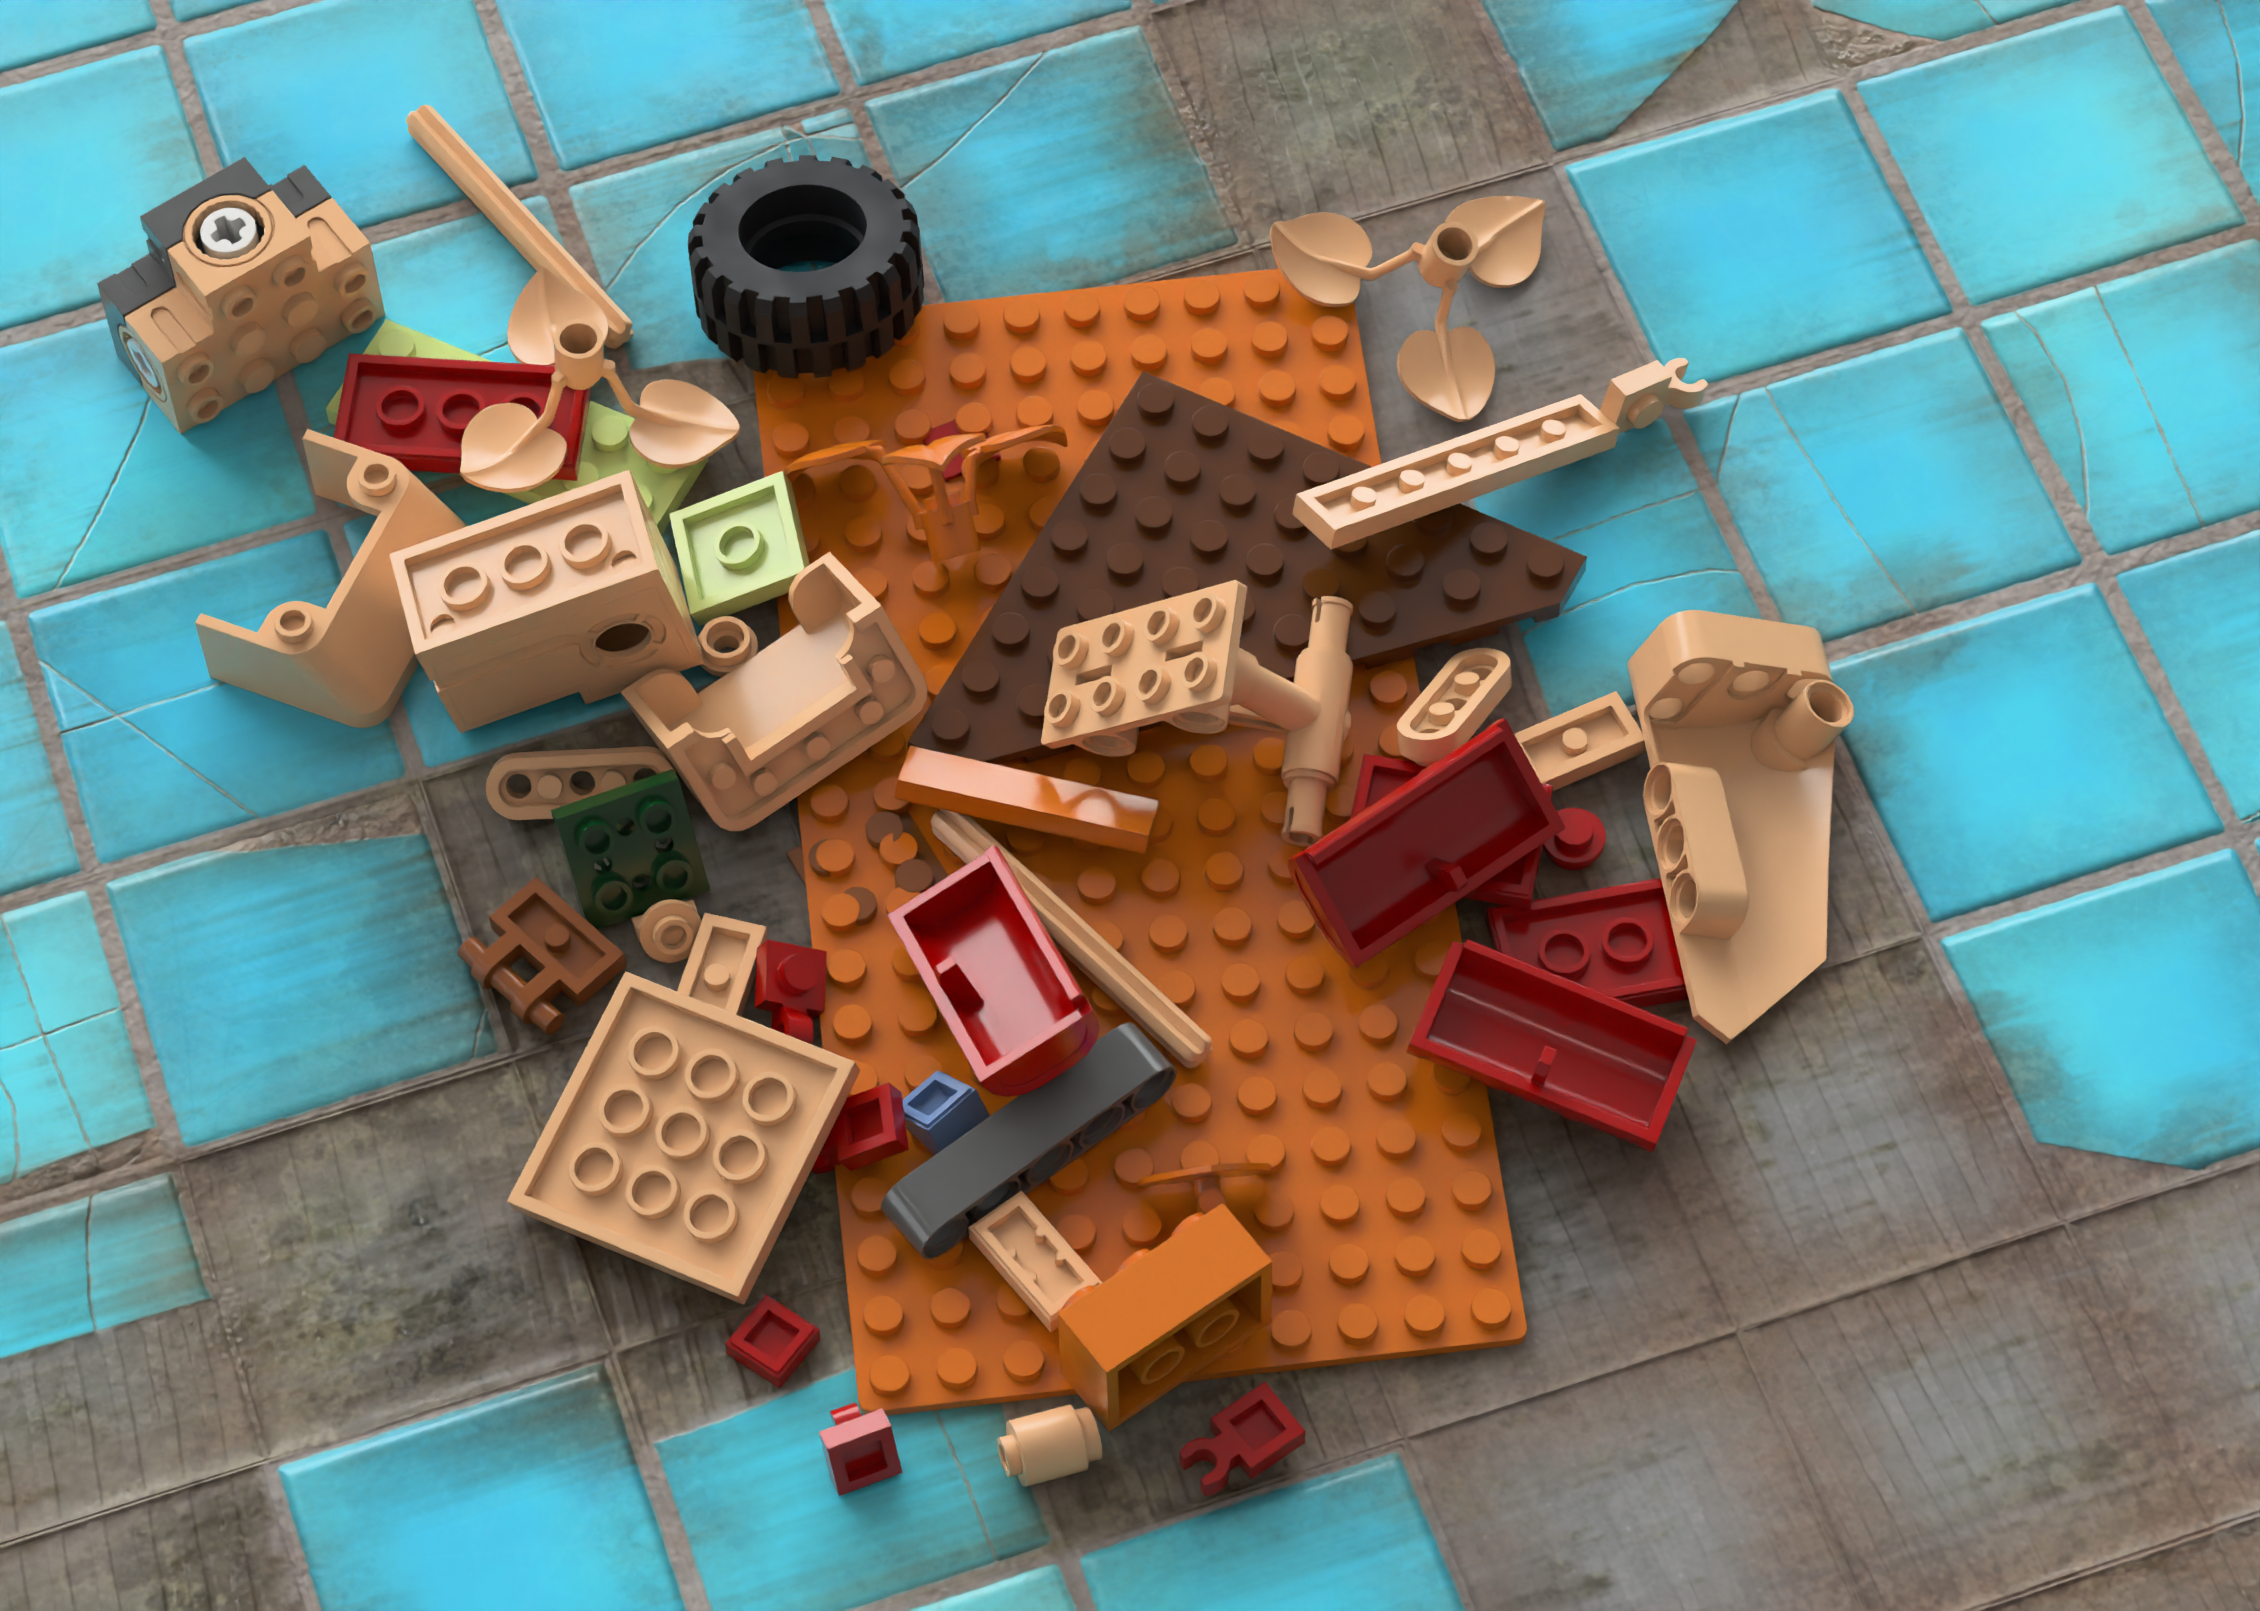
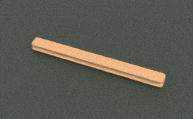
[406,105,634,349]
[930,809,1213,1068]

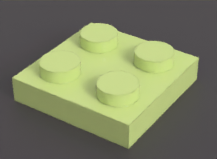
[669,471,810,626]

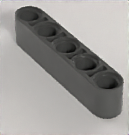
[881,1022,1177,1260]

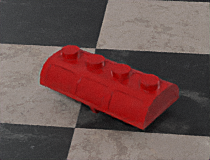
[1287,718,1566,968]
[888,846,1100,1097]
[1406,939,1697,1153]

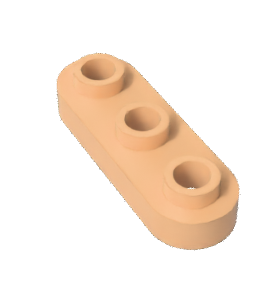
[1397,648,1512,767]
[486,746,678,820]

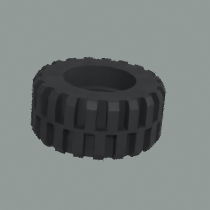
[688,155,924,379]

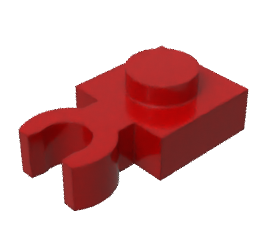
[1179,1382,1306,1496]

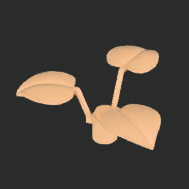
[1270,196,1546,422]
[460,267,740,493]

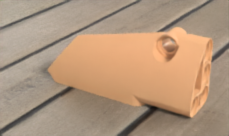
[1627,610,1854,1045]

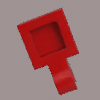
[754,939,827,1044]
[812,1082,909,1174]

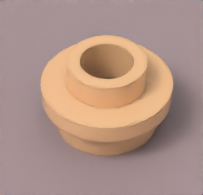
[697,616,758,677]

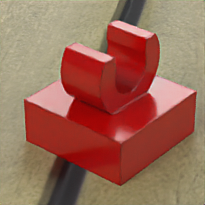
[819,1402,903,1496]

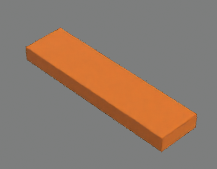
[894,746,1159,854]

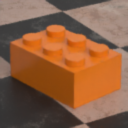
[1058,1203,1272,1432]

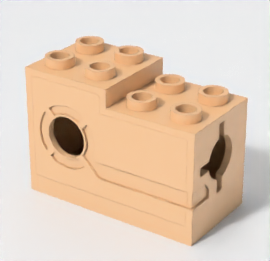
[389,470,704,733]

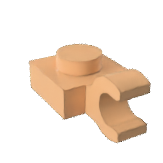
[1600,358,1708,434]

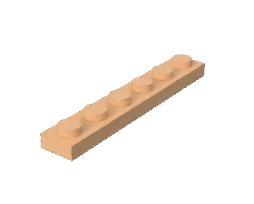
[1292,394,1620,549]

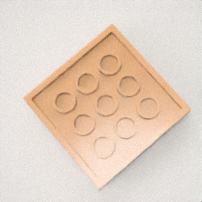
[507,971,860,1305]

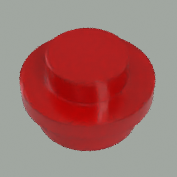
[1543,808,1606,870]

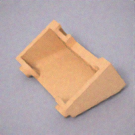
[621,552,928,831]

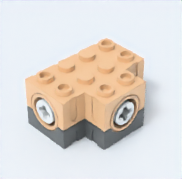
[97,157,385,434]

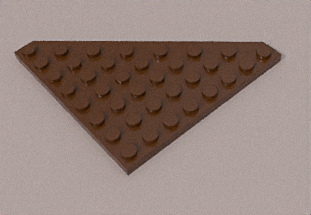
[908,371,1587,764]

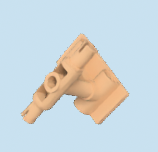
[1041,580,1353,847]

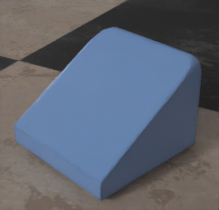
[903,1070,990,1155]

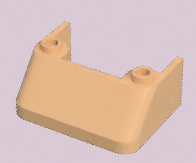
[195,429,468,728]

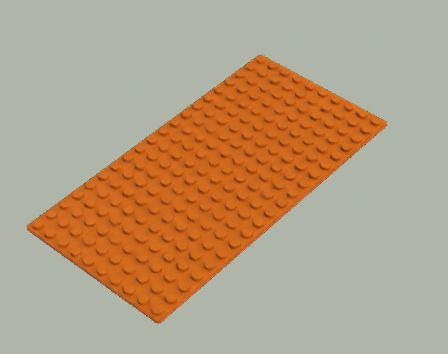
[753,268,1527,1416]

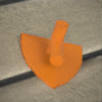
[1138,1163,1272,1215]

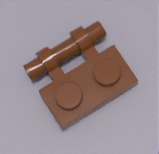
[458,877,627,1035]

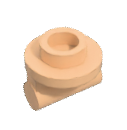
[631,899,702,963]

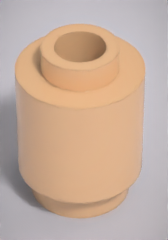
[997,1404,1103,1487]

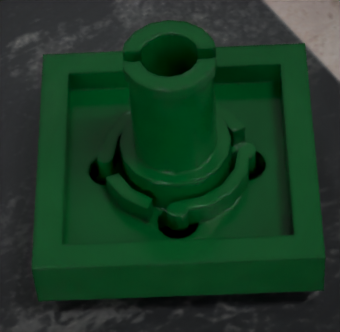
[551,769,711,929]

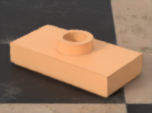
[968,1190,1102,1332]

